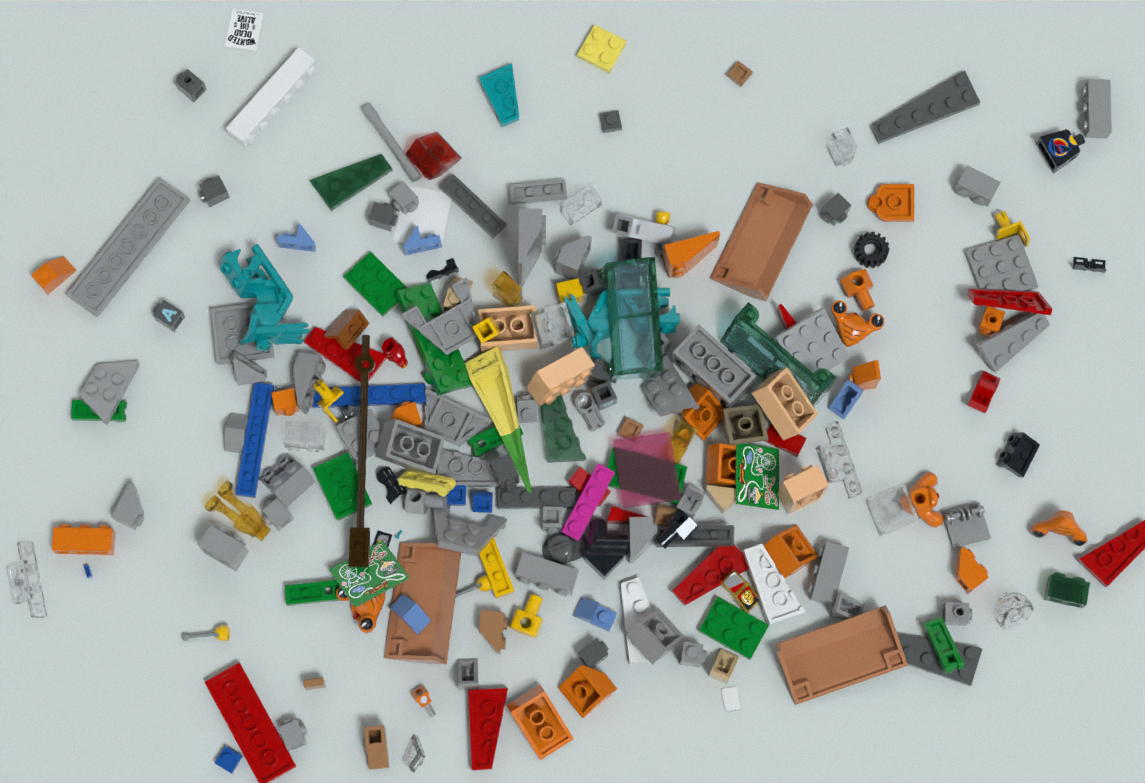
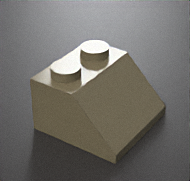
[721,404,768,446]

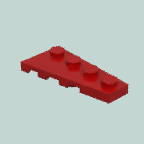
[967,289,1052,316]
[304,327,387,384]
[1078,520,1145,587]
[671,545,748,606]
[468,688,508,771]

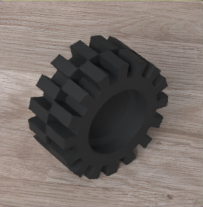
[854,232,890,269]

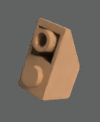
[479,610,508,654]
[364,725,390,770]

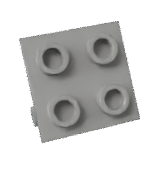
[942,502,991,548]

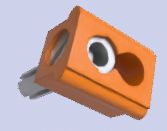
[411,686,436,717]

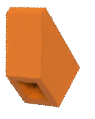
[955,547,989,594]

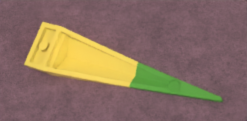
[465,346,532,493]

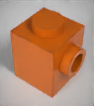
[977,306,1005,338]
[271,388,300,416]

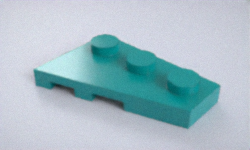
[479,63,519,127]

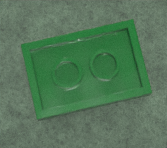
[343,251,407,317]
[313,452,373,521]
[698,596,769,660]

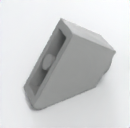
[111,482,144,530]

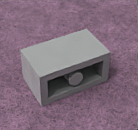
[954,165,1001,207]

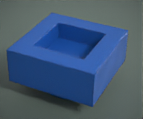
[446,485,466,506]
[473,492,493,513]
[215,746,243,774]

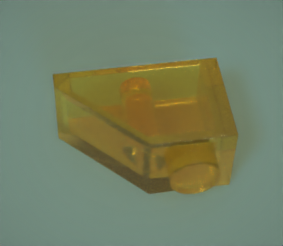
[492,270,523,307]

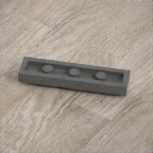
[440,174,507,239]
[498,488,575,509]
[655,525,735,547]

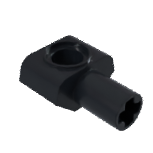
[656,508,698,549]

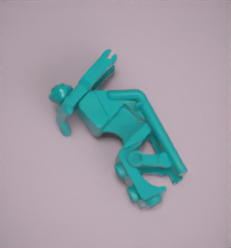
[219,244,310,352]
[564,288,680,360]

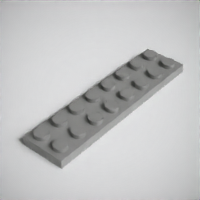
[66,178,190,318]

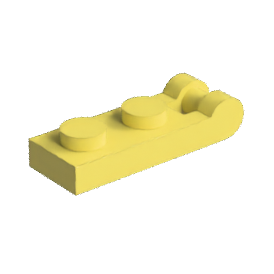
[398,469,456,497]

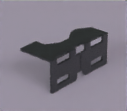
[1073,257,1107,273]
[426,258,459,283]
[377,467,407,504]

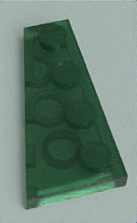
[309,154,393,211]
[540,395,586,463]

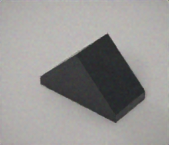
[584,553,624,580]

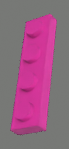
[562,463,615,541]

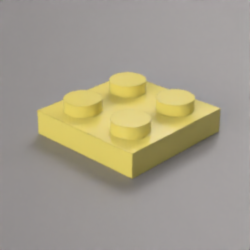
[577,25,627,74]

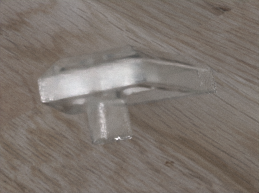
[402,734,425,772]

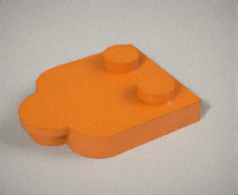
[867,184,914,222]

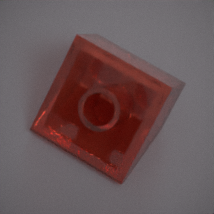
[405,132,462,180]

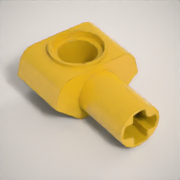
[509,594,543,638]

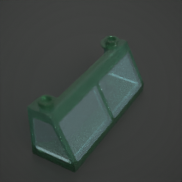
[600,257,664,380]
[720,302,836,407]

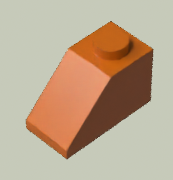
[31,256,77,295]
[848,360,881,390]
[391,401,423,428]

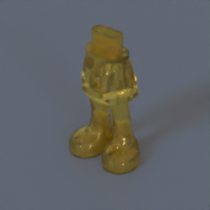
[205,481,271,541]

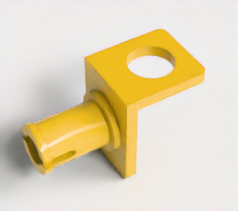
[995,211,1030,247]
[313,379,344,423]

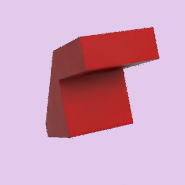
[968,371,1001,413]

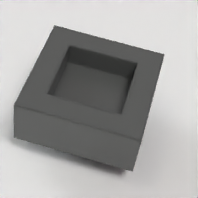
[600,110,622,133]

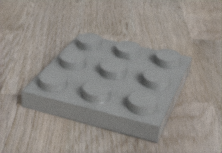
[965,235,1038,291]
[211,303,275,365]
[774,308,850,387]

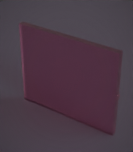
[613,432,681,508]

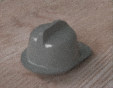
[542,533,588,565]

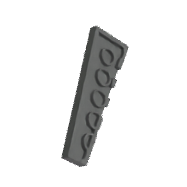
[871,71,980,144]
[897,634,982,686]

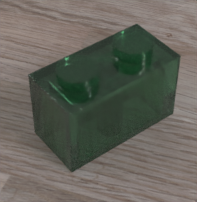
[1044,572,1090,608]

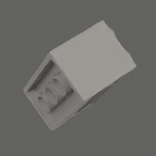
[671,325,756,409]

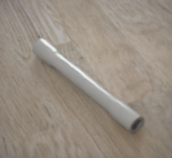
[362,103,422,182]

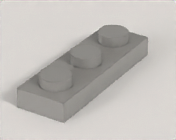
[509,179,567,205]

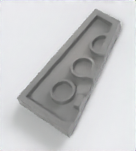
[976,313,1050,373]

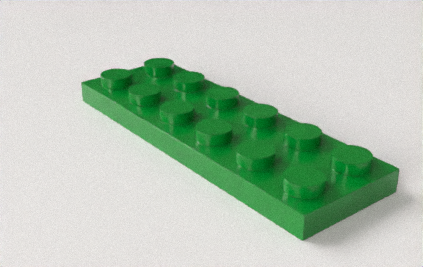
[395,283,473,395]

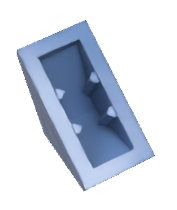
[828,379,864,419]
[389,594,431,635]

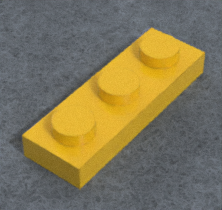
[479,537,515,599]

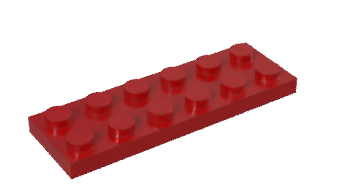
[205,662,297,783]

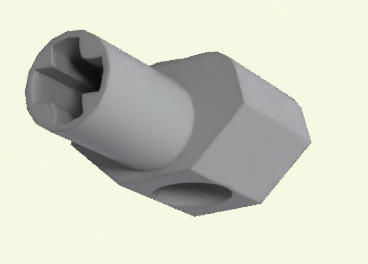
[405,488,447,515]

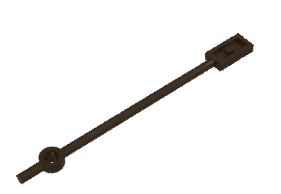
[349,335,375,568]

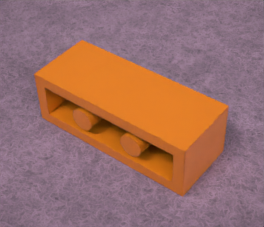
[52,524,116,555]

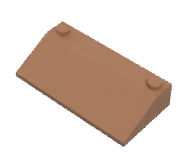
[711,183,813,301]
[384,543,461,665]
[774,605,908,705]

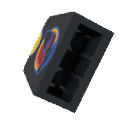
[1036,129,1085,174]

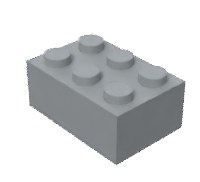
[375,419,445,474]

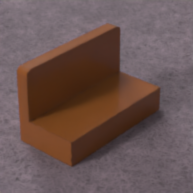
[324,309,370,350]

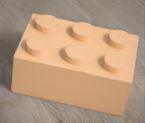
[478,305,538,353]
[527,347,595,406]
[752,367,818,440]
[778,465,829,515]

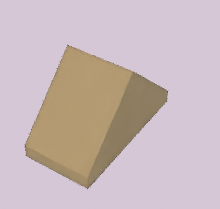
[705,485,746,514]
[709,648,739,684]

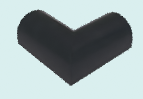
[588,518,629,556]

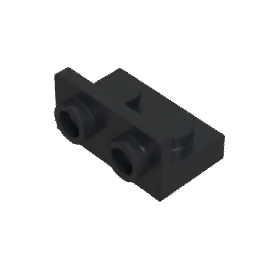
[997,432,1040,477]

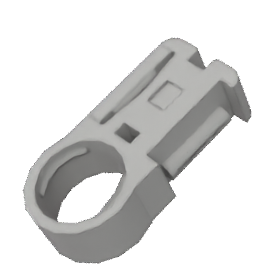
[575,392,605,432]

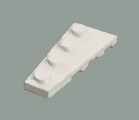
[742,544,806,625]
[621,577,652,665]

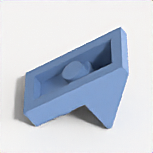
[277,223,316,252]
[403,226,442,256]
[573,598,617,632]

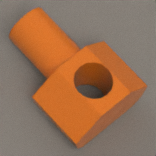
[840,269,875,311]

